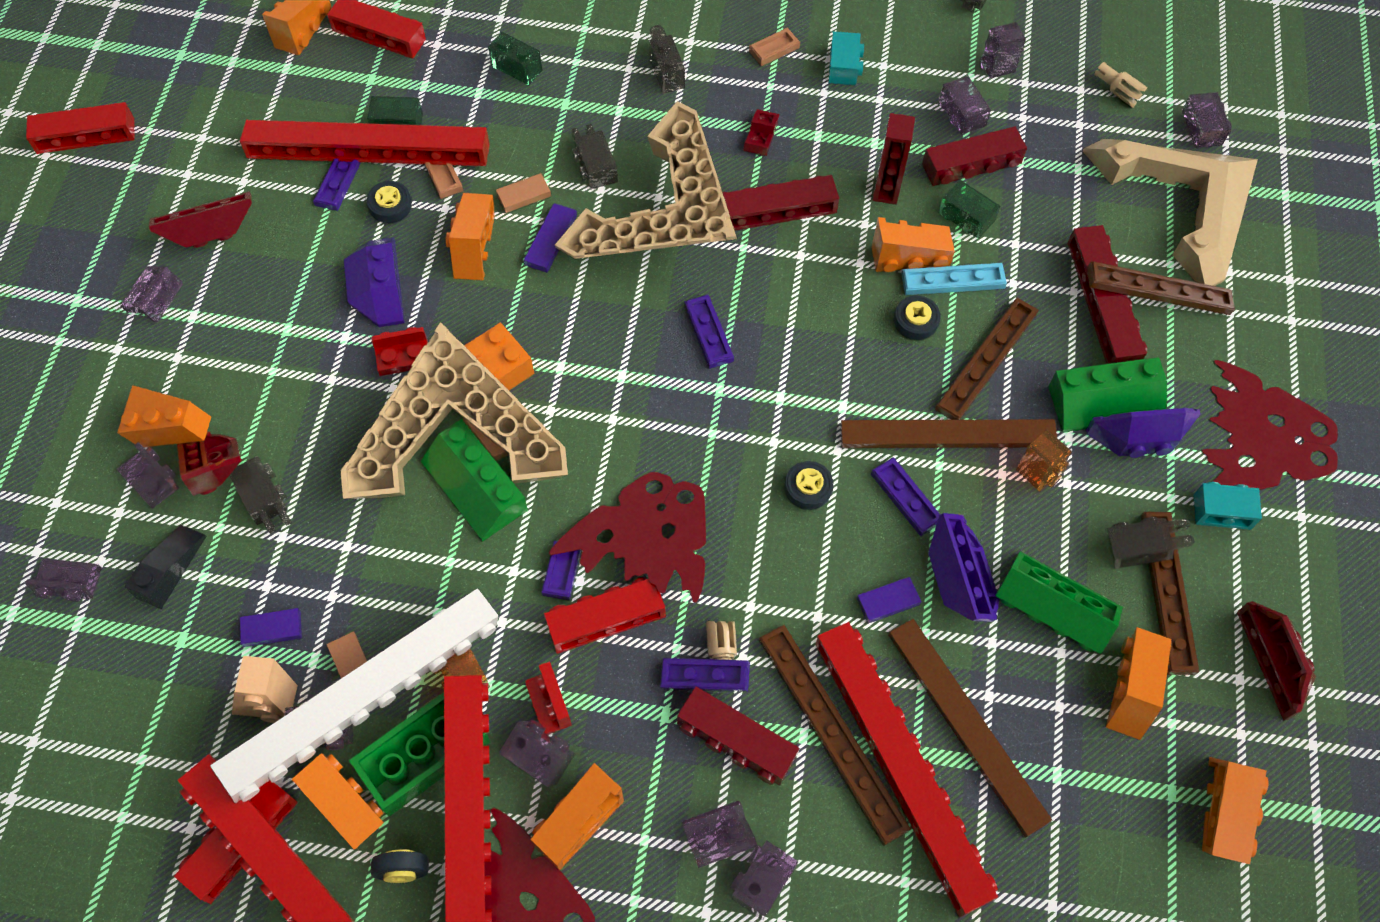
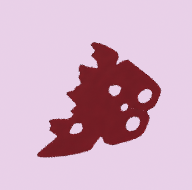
[1202,360,1338,490]
[549,472,706,603]
[485,808,595,922]

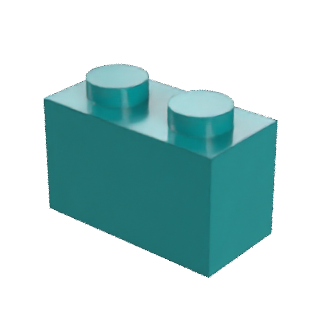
[828,31,864,85]
[1194,482,1262,530]

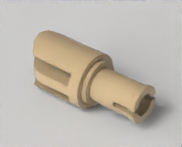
[1095,62,1148,108]
[706,621,737,660]

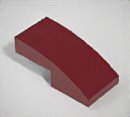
[744,109,780,156]

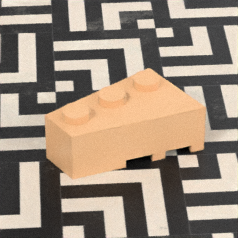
[232,656,298,723]

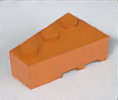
[262,0,331,55]
[446,193,495,280]
[871,217,955,272]
[117,385,211,448]
[1106,627,1172,740]
[292,753,384,850]
[1202,757,1268,864]
[530,763,624,871]

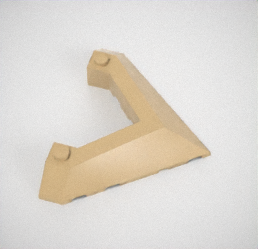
[555,101,737,259]
[1083,139,1258,286]
[341,322,568,499]

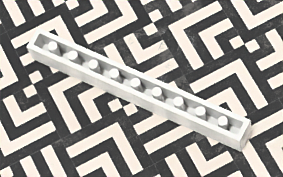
[210,588,498,803]

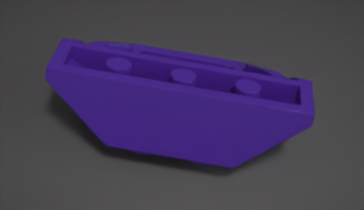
[344,237,405,327]
[1086,408,1201,458]
[928,513,999,622]

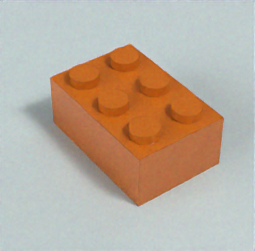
[464,322,534,390]

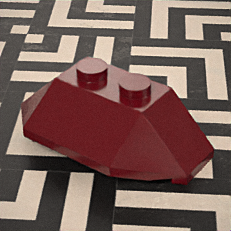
[149,191,252,248]
[177,431,242,496]
[1237,601,1316,721]

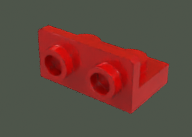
[371,327,428,376]
[525,661,572,735]

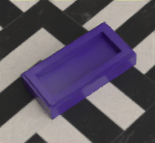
[541,541,582,601]
[857,577,922,624]
[240,608,302,647]

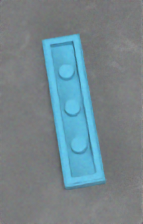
[901,263,1007,295]

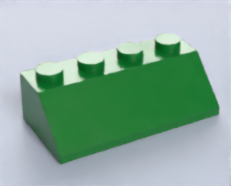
[1048,357,1167,432]
[421,419,528,542]
[996,551,1123,654]
[349,692,490,817]

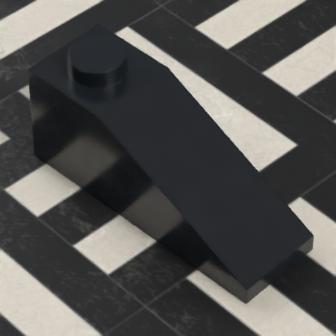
[125,525,207,609]

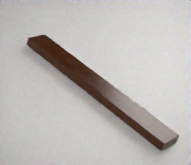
[840,419,1058,448]
[888,618,1053,838]
[759,625,911,846]

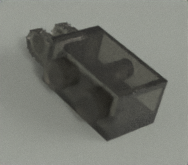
[649,25,685,94]
[571,124,618,190]
[229,456,292,534]
[1107,517,1195,569]

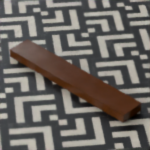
[1087,261,1235,315]
[935,297,1039,420]
[1141,512,1199,675]

